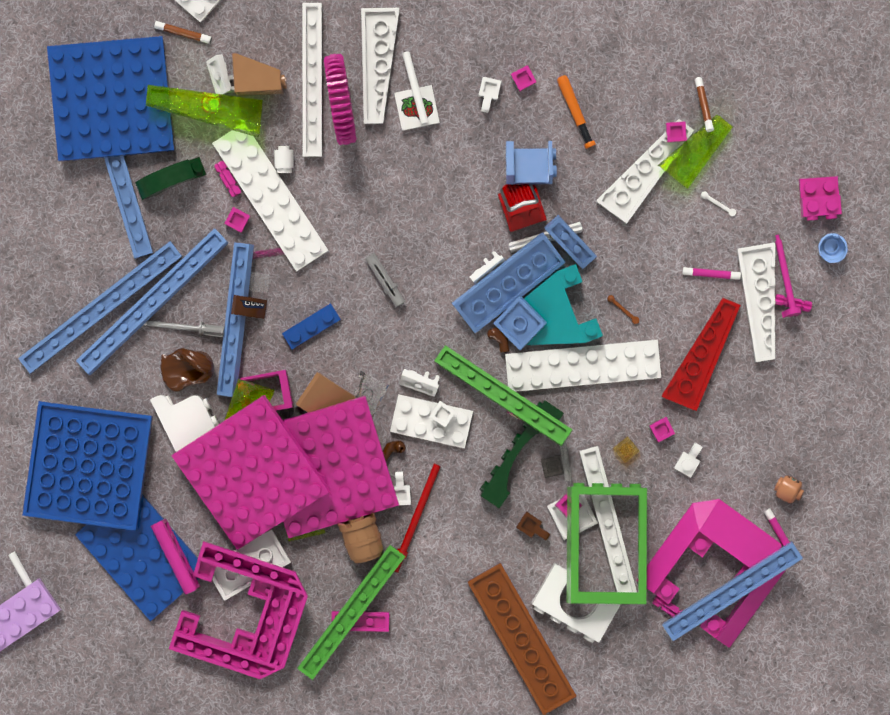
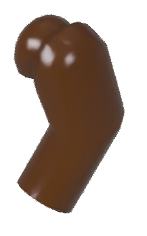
[487,328,509,353]
[383,440,406,462]

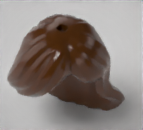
[160,348,214,392]

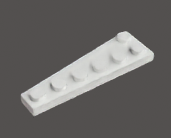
[361,8,399,124]
[596,119,694,224]
[737,243,775,362]

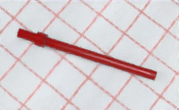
[394,464,441,573]

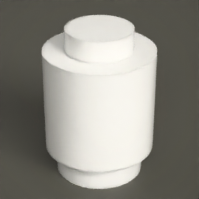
[274,146,294,173]

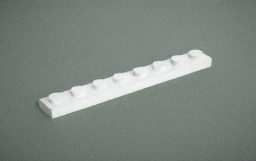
[302,3,322,157]
[579,446,637,592]

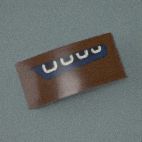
[231,295,267,319]

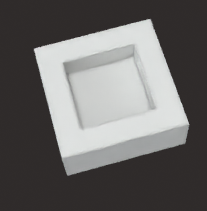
[429,401,456,427]

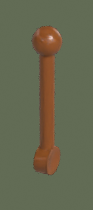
[607,295,639,324]

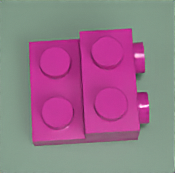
[799,176,842,221]

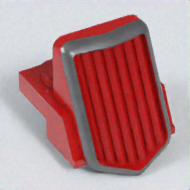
[498,184,547,232]

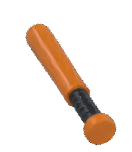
[557,75,596,149]

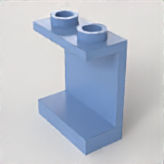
[506,141,557,184]

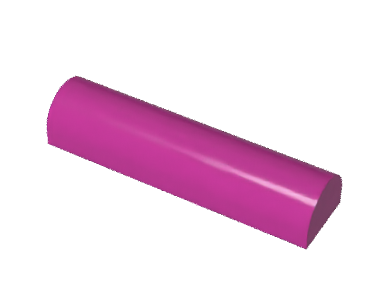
[151,518,200,595]

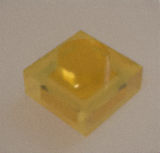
[613,436,639,463]

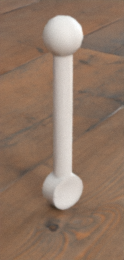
[701,191,736,216]

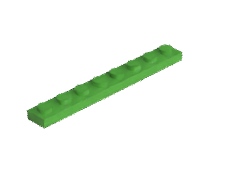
[434,345,573,447]
[297,545,405,680]

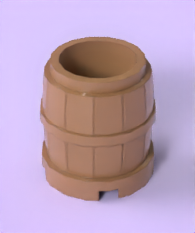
[338,513,383,563]

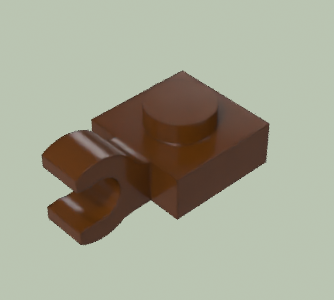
[516,511,550,540]

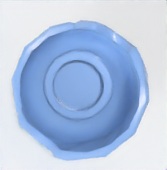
[818,233,848,263]

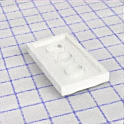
[390,394,473,448]
[212,529,291,601]

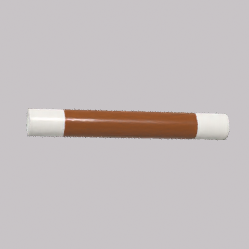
[154,21,212,44]
[695,77,714,132]

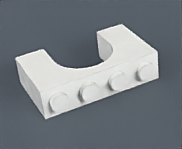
[531,563,621,643]

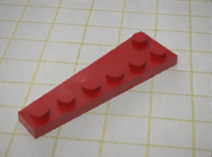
[661,298,741,411]

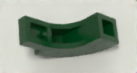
[135,157,207,200]

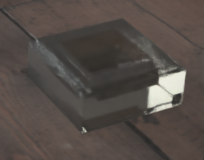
[541,455,564,478]

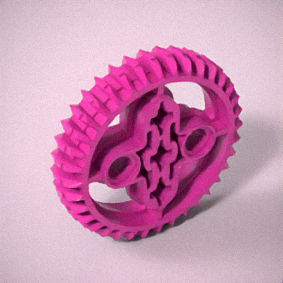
[324,54,357,145]

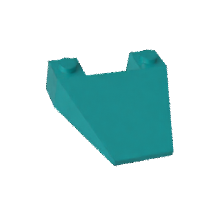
[524,264,603,345]

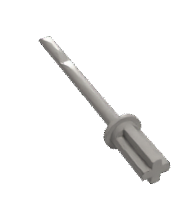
[143,320,225,338]

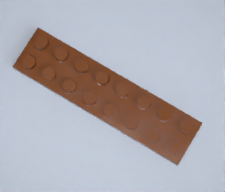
[467,563,576,715]

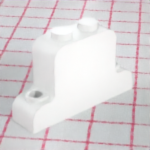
[150,395,219,452]

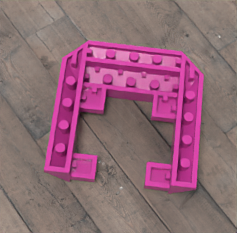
[636,499,786,648]
[169,541,308,679]

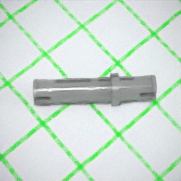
[365,253,406,308]

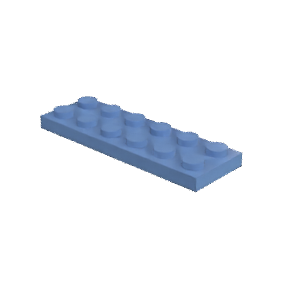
[452,232,566,333]

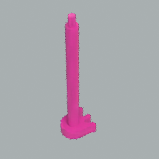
[775,235,802,318]

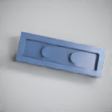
[544,215,597,269]

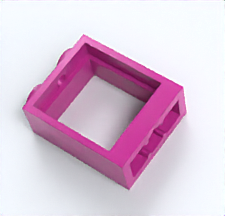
[238,370,294,411]

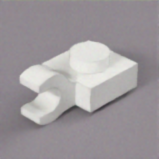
[479,77,501,113]
[674,443,702,478]
[394,471,411,506]

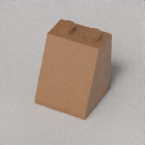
[232,53,287,96]
[296,372,357,413]

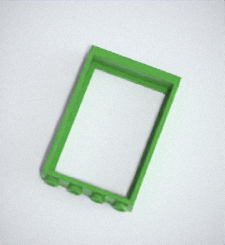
[566,483,647,604]

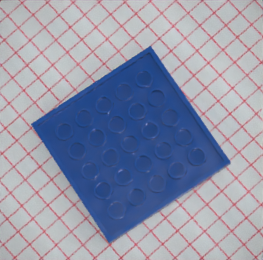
[47,36,174,162]
[22,401,153,531]

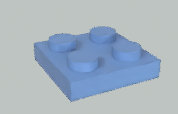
[493,296,547,350]

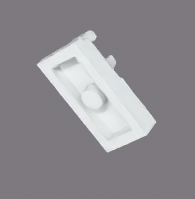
[206,54,235,98]
[470,251,505,284]
[399,369,439,397]

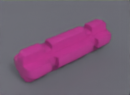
[214,161,241,197]
[775,294,812,312]
[652,595,683,617]

